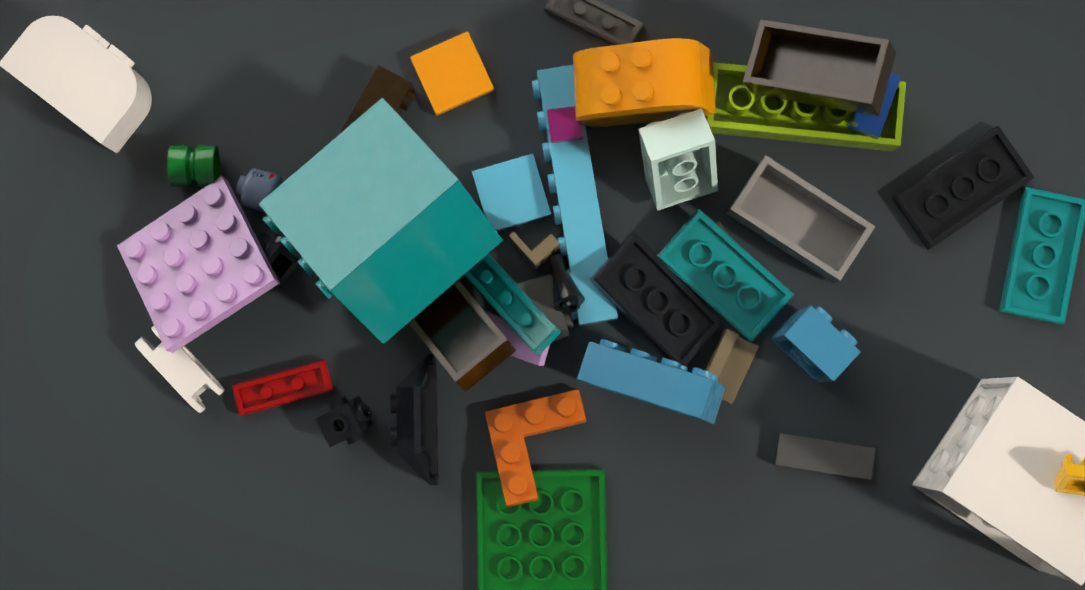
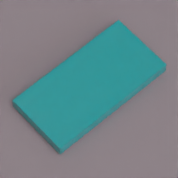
[999,187,1085,325]
[657,209,794,342]

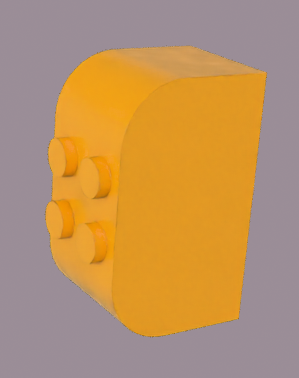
[573,38,716,128]

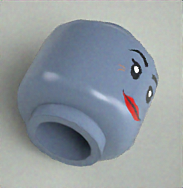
[236,168,283,214]

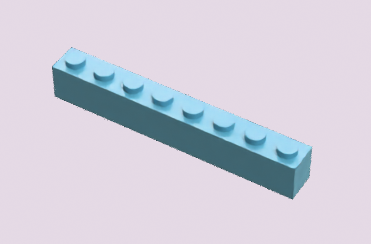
[532,65,618,326]

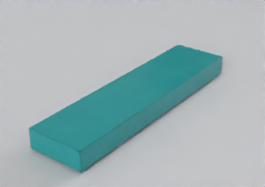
[464,253,561,355]

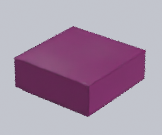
[547,106,583,143]

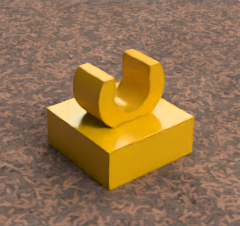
[1054,453,1085,496]

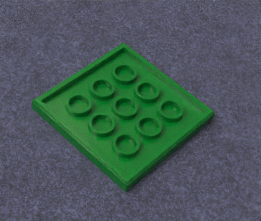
[476,469,607,590]

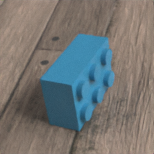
[770,306,861,383]

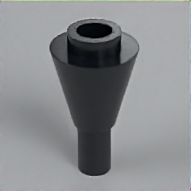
[549,254,585,314]

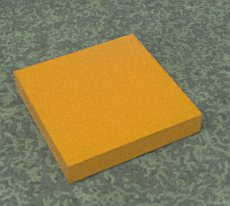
[410,31,494,116]

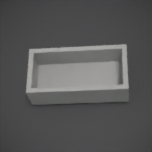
[726,156,876,284]

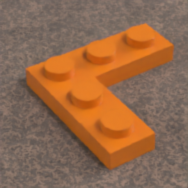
[485,389,587,507]

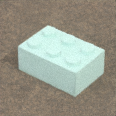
[639,108,718,211]

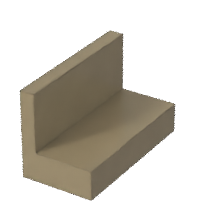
[509,232,560,271]
[705,329,759,404]

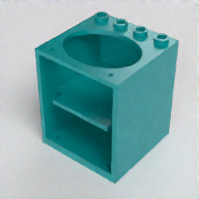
[259,98,503,344]

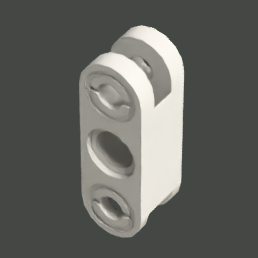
[134,326,225,413]

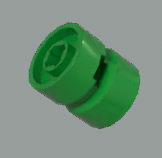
[167,145,221,187]

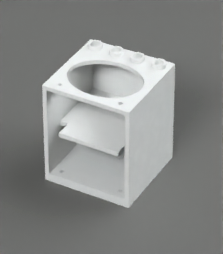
[912,377,1085,586]

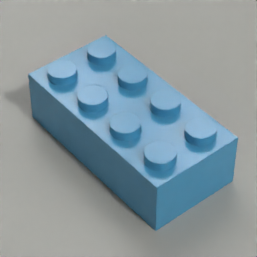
[577,339,726,424]

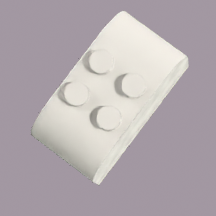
[0,16,152,153]

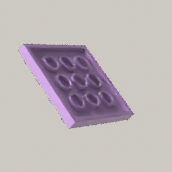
[117,176,280,353]

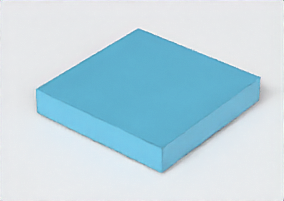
[472,153,551,231]

